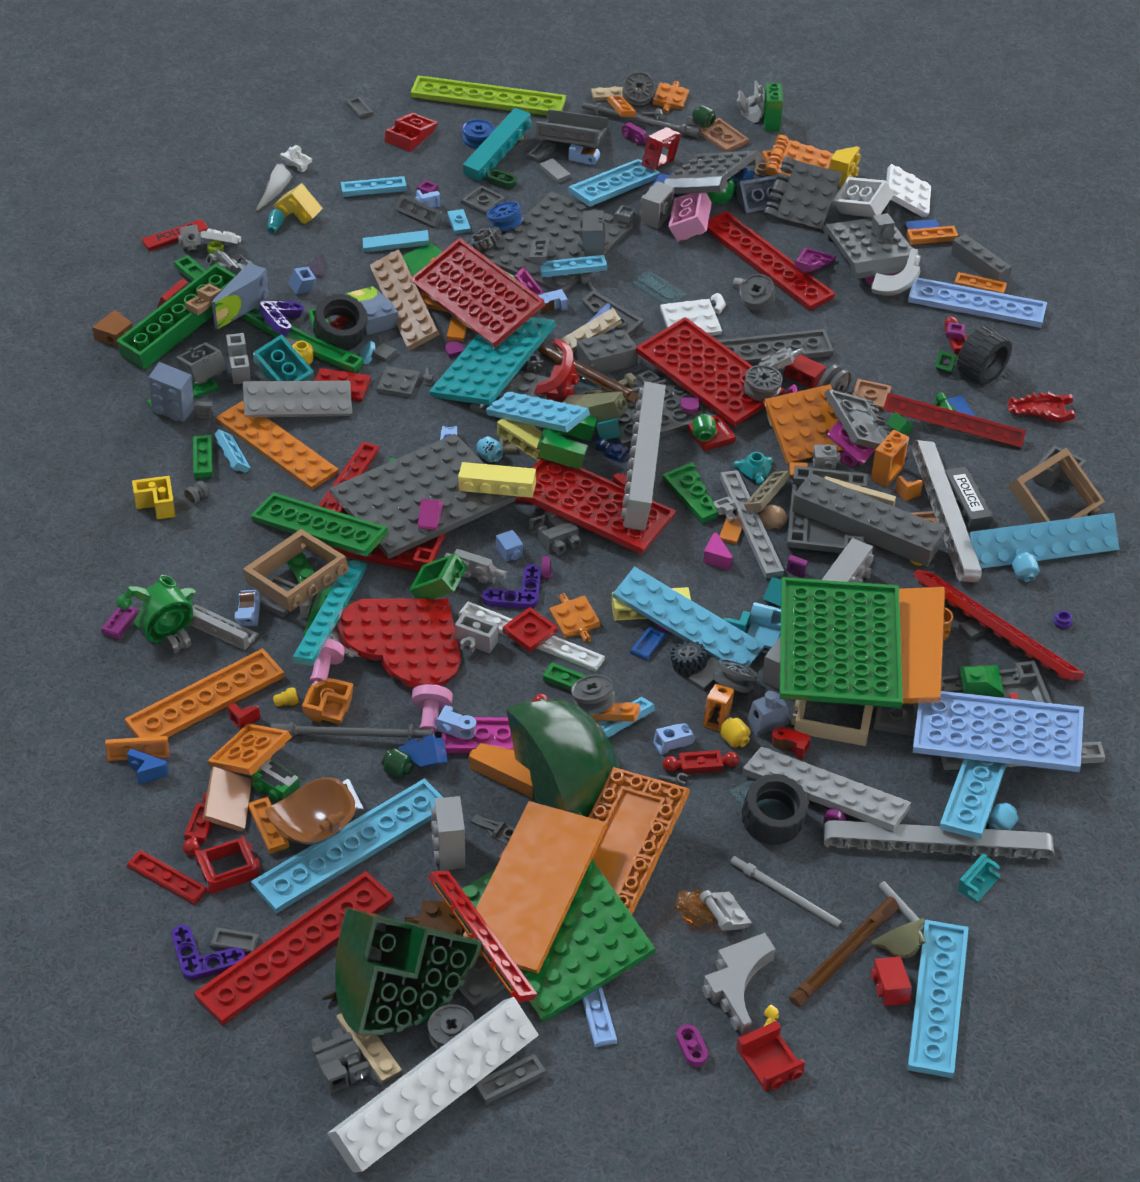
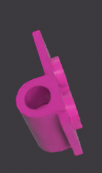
[826,420,875,467]

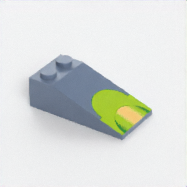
[212,263,269,329]
[345,286,398,335]

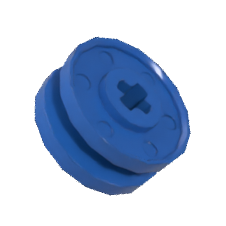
[462,119,495,148]
[487,201,524,231]

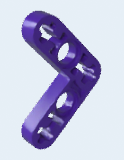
[258,301,304,336]
[482,564,541,609]
[172,925,245,981]

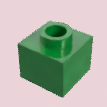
[935,350,958,373]
[887,412,915,436]

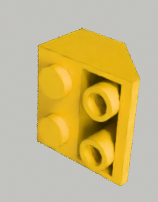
[830,147,861,187]

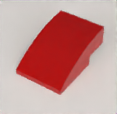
[384,113,438,151]

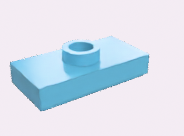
[448,209,471,234]

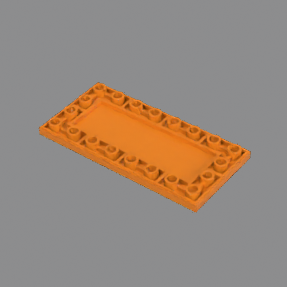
[899,587,945,704]
[589,767,690,915]
[463,801,607,974]

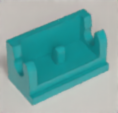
[957,854,1000,903]

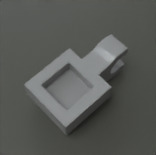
[713,496,736,521]

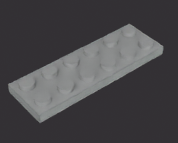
[243,381,352,417]

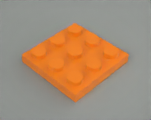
[208,724,291,775]

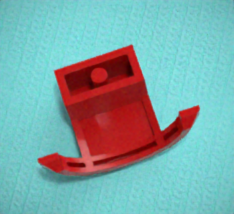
[534,339,579,403]

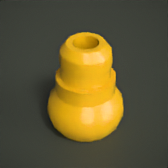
[273,687,299,707]

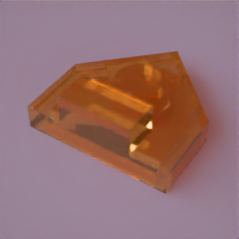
[675,888,717,928]

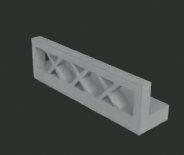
[189,604,258,651]

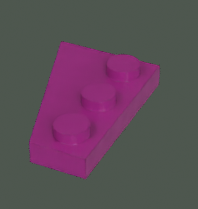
[794,247,836,272]

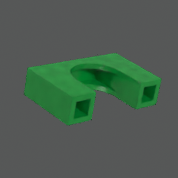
[537,415,597,469]

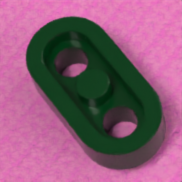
[487,169,517,189]

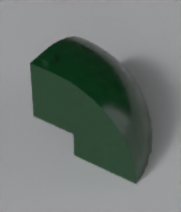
[506,698,620,817]
[335,907,483,1035]

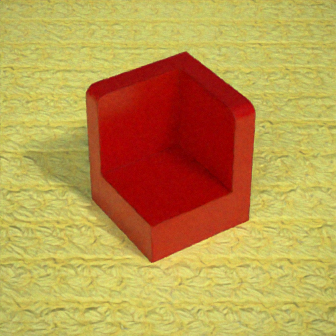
[228,703,261,730]

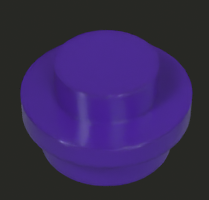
[1053,611,1073,628]

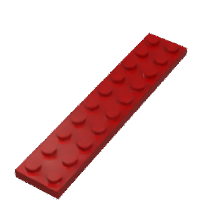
[706,211,835,311]
[913,570,1085,681]
[194,871,394,1026]

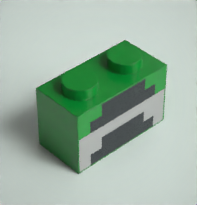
[251,760,300,802]

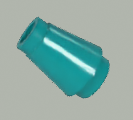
[267,209,285,233]

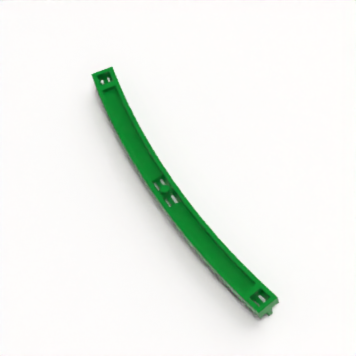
[174,255,364,373]

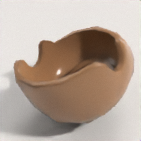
[759,505,788,530]

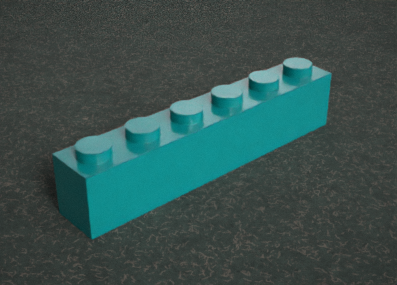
[463,108,532,181]

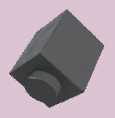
[871,214,895,239]

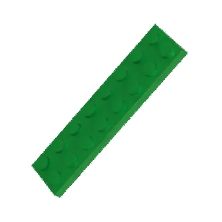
[250,493,389,557]

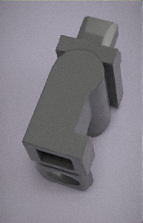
[205,250,254,275]
[528,511,581,555]
[311,1028,370,1094]

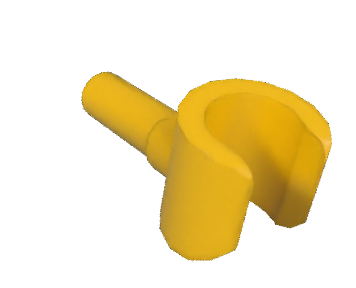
[764,1005,779,1026]

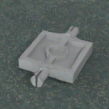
[759,347,805,370]
[445,549,507,583]

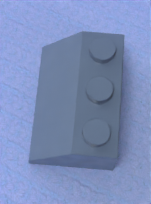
[735,175,787,213]

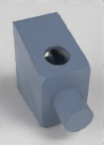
[746,691,789,737]

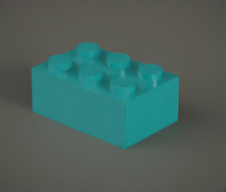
[253,334,314,381]

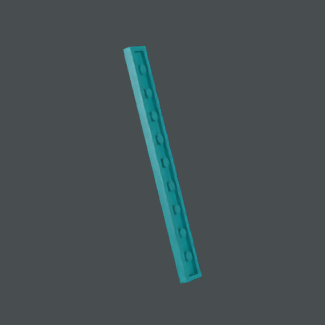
[293,560,367,666]

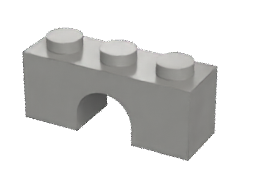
[226,333,251,385]

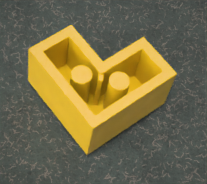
[273,183,323,224]
[132,476,175,519]

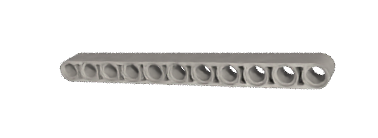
[912,440,982,583]
[824,820,1054,860]

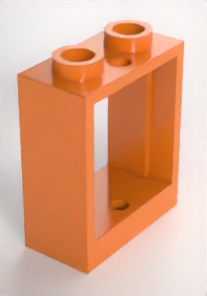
[871,430,909,488]

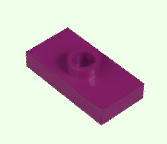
[101,607,139,640]

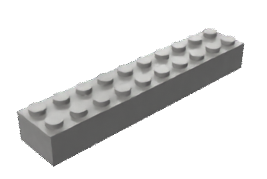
[621,382,666,531]
[762,538,874,689]

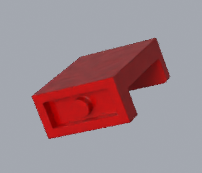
[736,1021,805,1091]

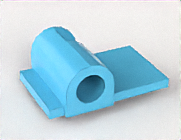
[747,602,781,649]

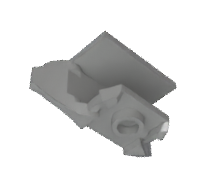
[737,80,764,123]

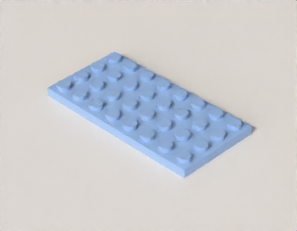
[913,691,1084,772]

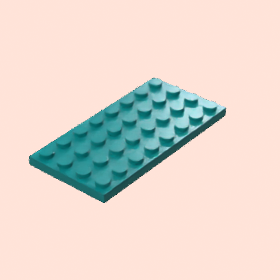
[429,317,556,406]

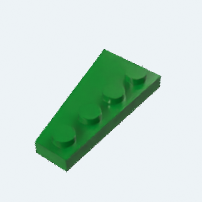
[662,462,718,523]

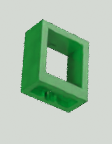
[763,83,783,131]
[409,553,467,600]

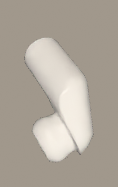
[711,293,726,314]

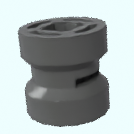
[184,481,210,505]
[165,629,192,655]

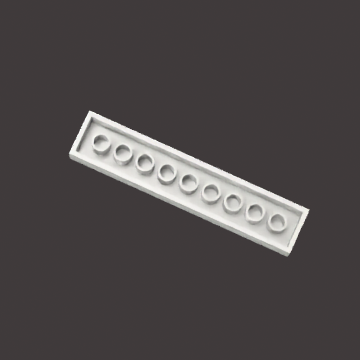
[327,997,539,1173]

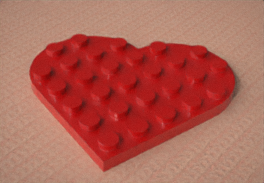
[337,599,461,688]

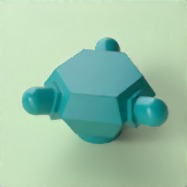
[733,452,773,486]

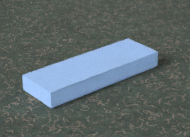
[582,987,617,1047]

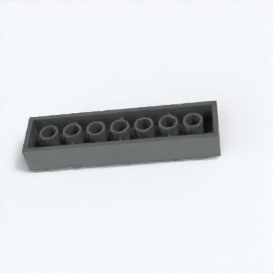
[792,473,946,567]

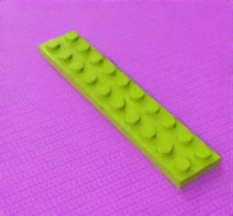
[410,75,566,116]

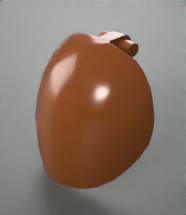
[265,777,356,845]

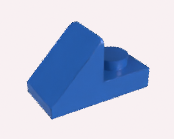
[127,749,169,784]

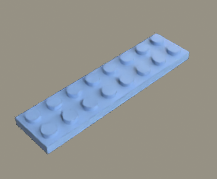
[908,278,1047,328]

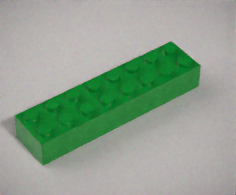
[116,263,237,370]

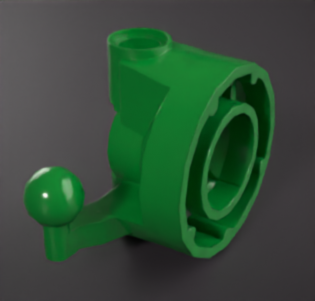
[116,575,196,643]

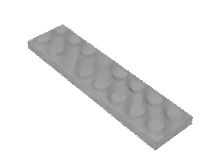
[742,747,911,832]

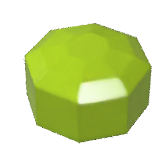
[207,240,224,254]

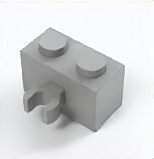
[455,612,499,654]

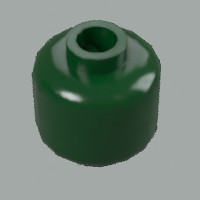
[692,105,716,128]
[381,748,414,779]

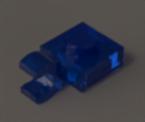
[595,437,628,462]

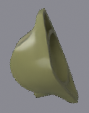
[871,918,926,959]

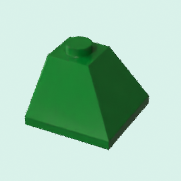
[958,665,1005,697]

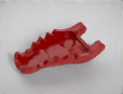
[1008,392,1076,422]

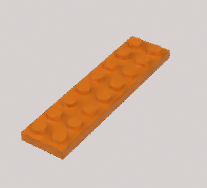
[216,401,339,491]
[125,648,285,738]

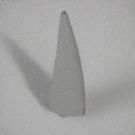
[255,163,292,211]

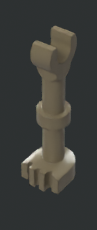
[586,372,638,394]

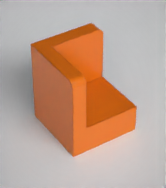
[895,476,923,502]

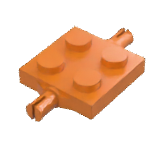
[653,81,689,114]
[549,593,600,643]

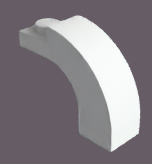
[871,248,921,296]

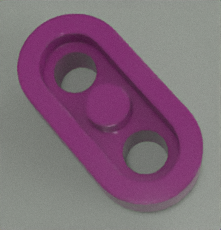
[621,123,648,146]
[676,1025,708,1067]

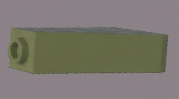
[563,392,628,421]

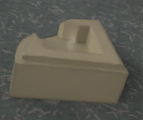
[499,438,517,453]

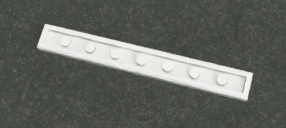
[458,601,605,672]

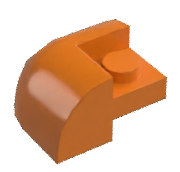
[302,678,353,725]

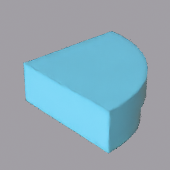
[359,341,375,364]

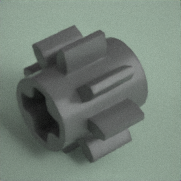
[522,354,544,374]

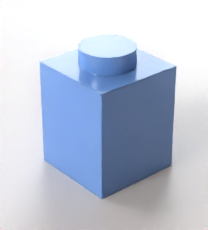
[288,267,316,295]
[496,530,523,562]

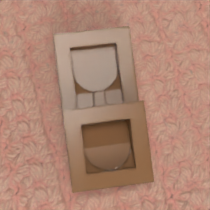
[185,284,222,315]

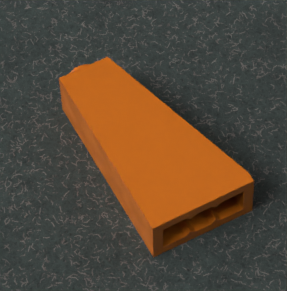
[468,743,534,798]

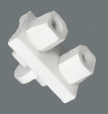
[280,145,312,172]

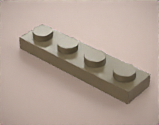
[744,471,791,512]

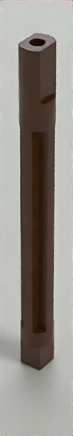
[539,344,641,404]
[788,896,899,1007]

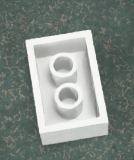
[833,177,894,217]

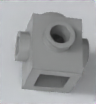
[178,225,203,251]
[813,444,840,470]

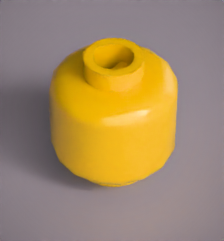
[292,341,313,365]
[721,718,751,748]

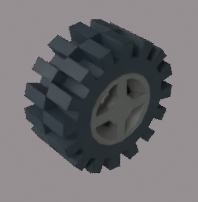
[670,641,708,675]

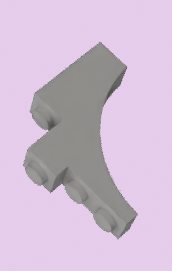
[702,933,775,1036]

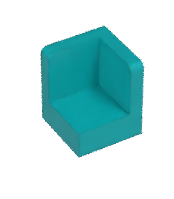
[596,417,621,441]
[724,611,751,633]

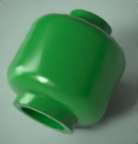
[692,414,716,442]

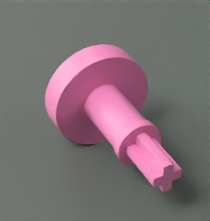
[310,638,345,685]
[412,684,453,741]

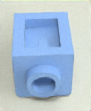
[415,190,440,208]

